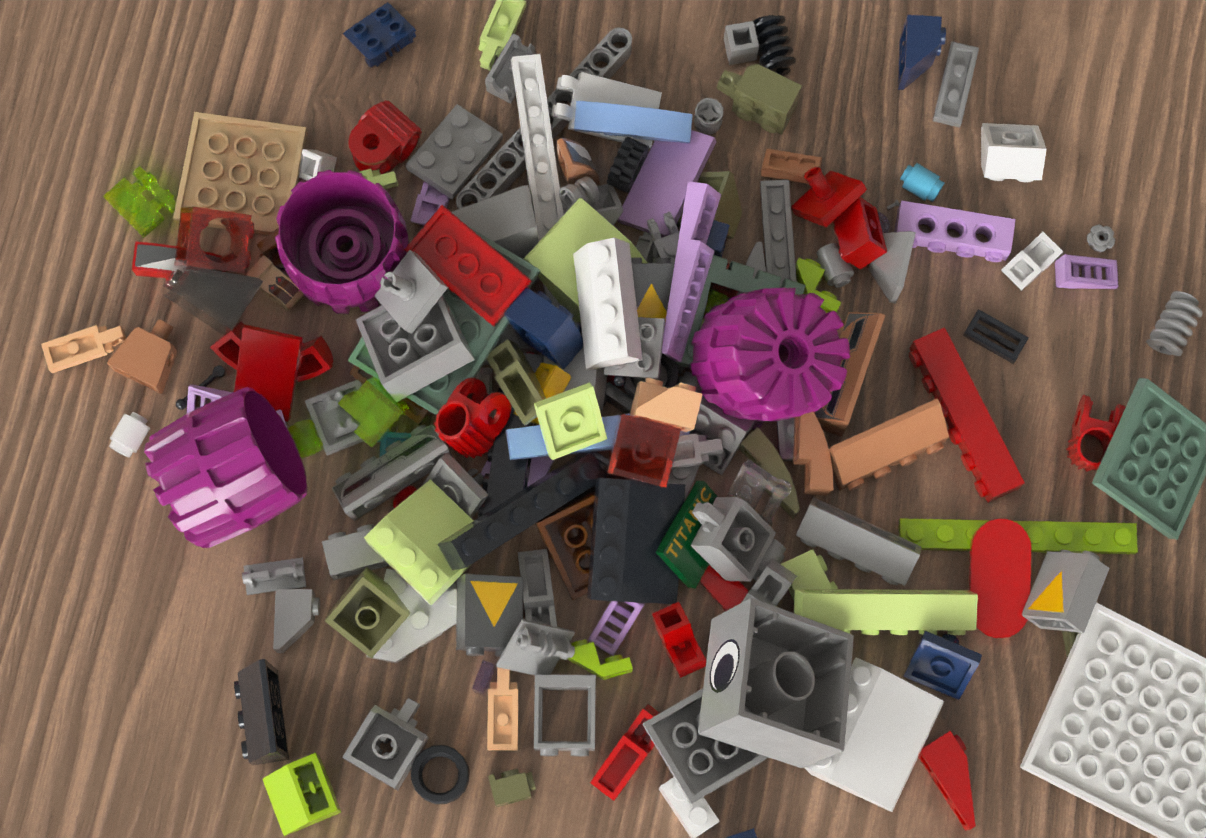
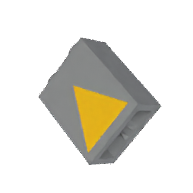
[1022,550,1110,633]

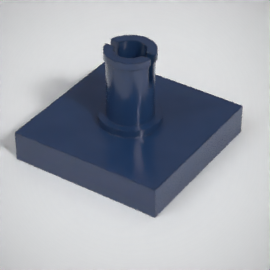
[903,631,982,700]

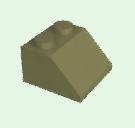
[325,567,410,659]

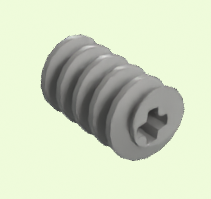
[1146,291,1203,356]

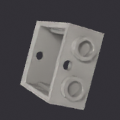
[534,674,596,756]

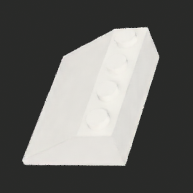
[804,658,944,812]

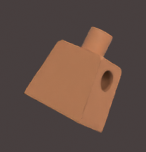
[107,319,177,394]

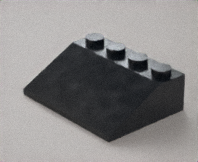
[587,478,686,604]

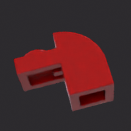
[652,602,706,678]

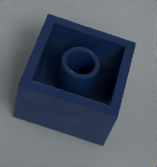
[504,287,584,370]

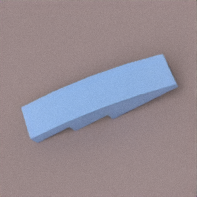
[574,101,693,143]

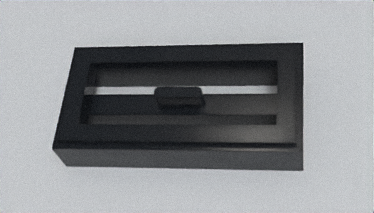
[963,309,1029,364]

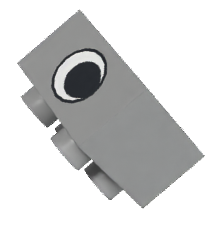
[698,598,854,768]

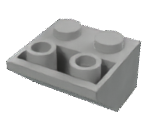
[689,395,756,475]

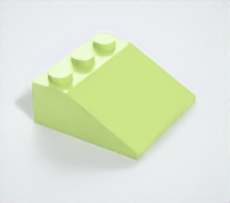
[524,198,648,323]
[364,479,473,605]

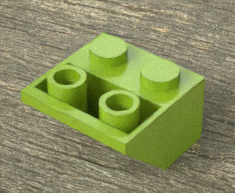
[262,753,341,836]

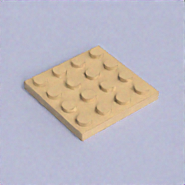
[173,112,308,235]

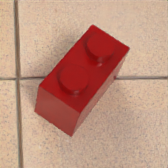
[834,197,887,269]

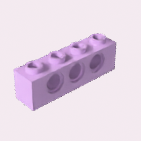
[894,200,1016,262]

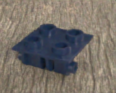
[343,2,416,68]

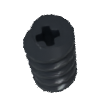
[753,15,796,76]

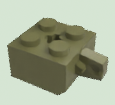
[717,64,802,135]

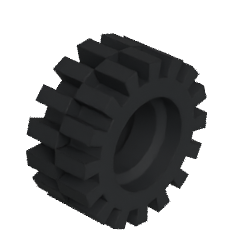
[607,137,649,193]

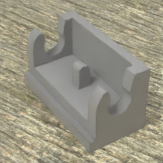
[485,33,536,104]

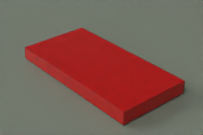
[404,205,533,327]

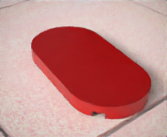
[969,519,1032,638]

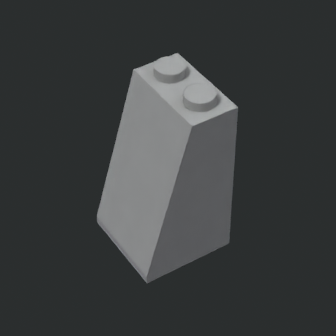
[452,185,538,260]

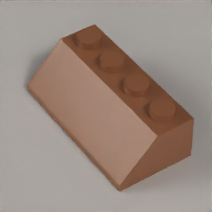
[829,398,949,491]

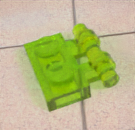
[103,166,176,238]

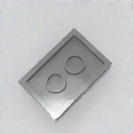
[406,104,503,200]

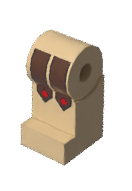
[246,255,304,311]

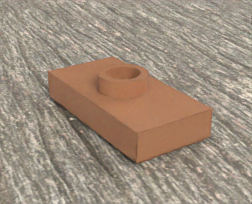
[761,149,822,184]

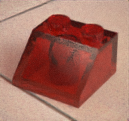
[607,414,681,488]

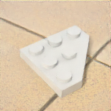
[366,569,457,663]

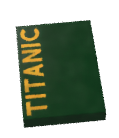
[656,480,718,589]

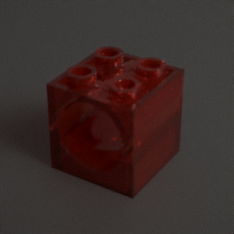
[174,206,254,274]

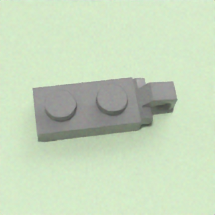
[639,433,723,474]

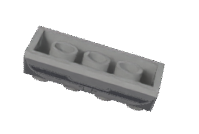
[332,424,453,521]

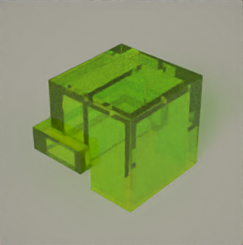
[338,377,410,448]

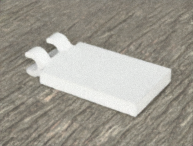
[551,72,662,148]

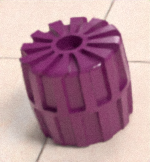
[275,170,409,315]
[690,288,850,421]
[144,387,308,548]

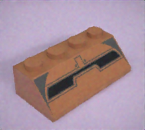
[814,312,885,437]

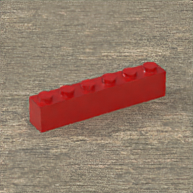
[909,327,1025,503]

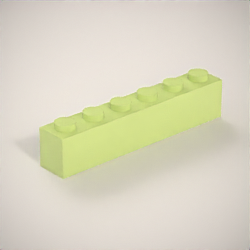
[794,589,978,635]

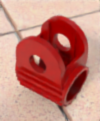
[348,100,422,175]
[434,377,511,459]
[1066,395,1126,472]

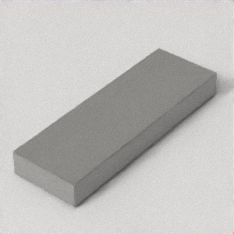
[932,41,979,128]

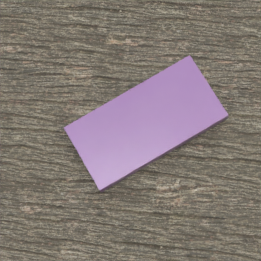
[618,130,716,238]

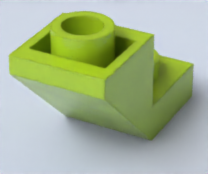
[795,258,841,313]
[567,639,633,680]

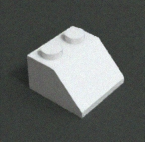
[981,123,1046,182]

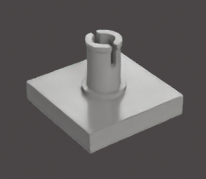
[375,250,448,334]
[422,453,488,519]

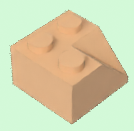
[629,378,703,432]

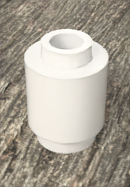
[109,412,150,458]

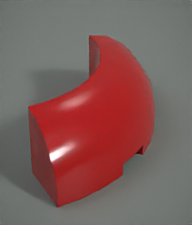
[210,321,334,382]

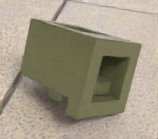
[488,769,536,807]

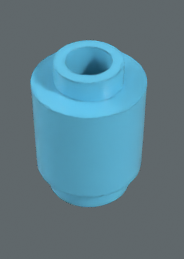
[900,163,945,202]

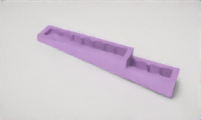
[662,181,721,362]

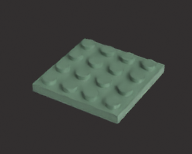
[1092,378,1206,540]

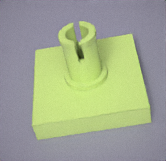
[534,382,607,460]

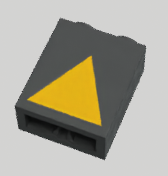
[631,258,675,326]
[456,574,523,657]

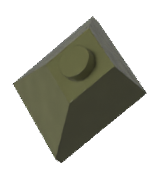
[676,171,742,239]

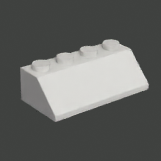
[573,238,643,370]

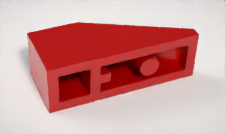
[918,731,976,831]

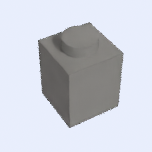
[723,21,759,65]

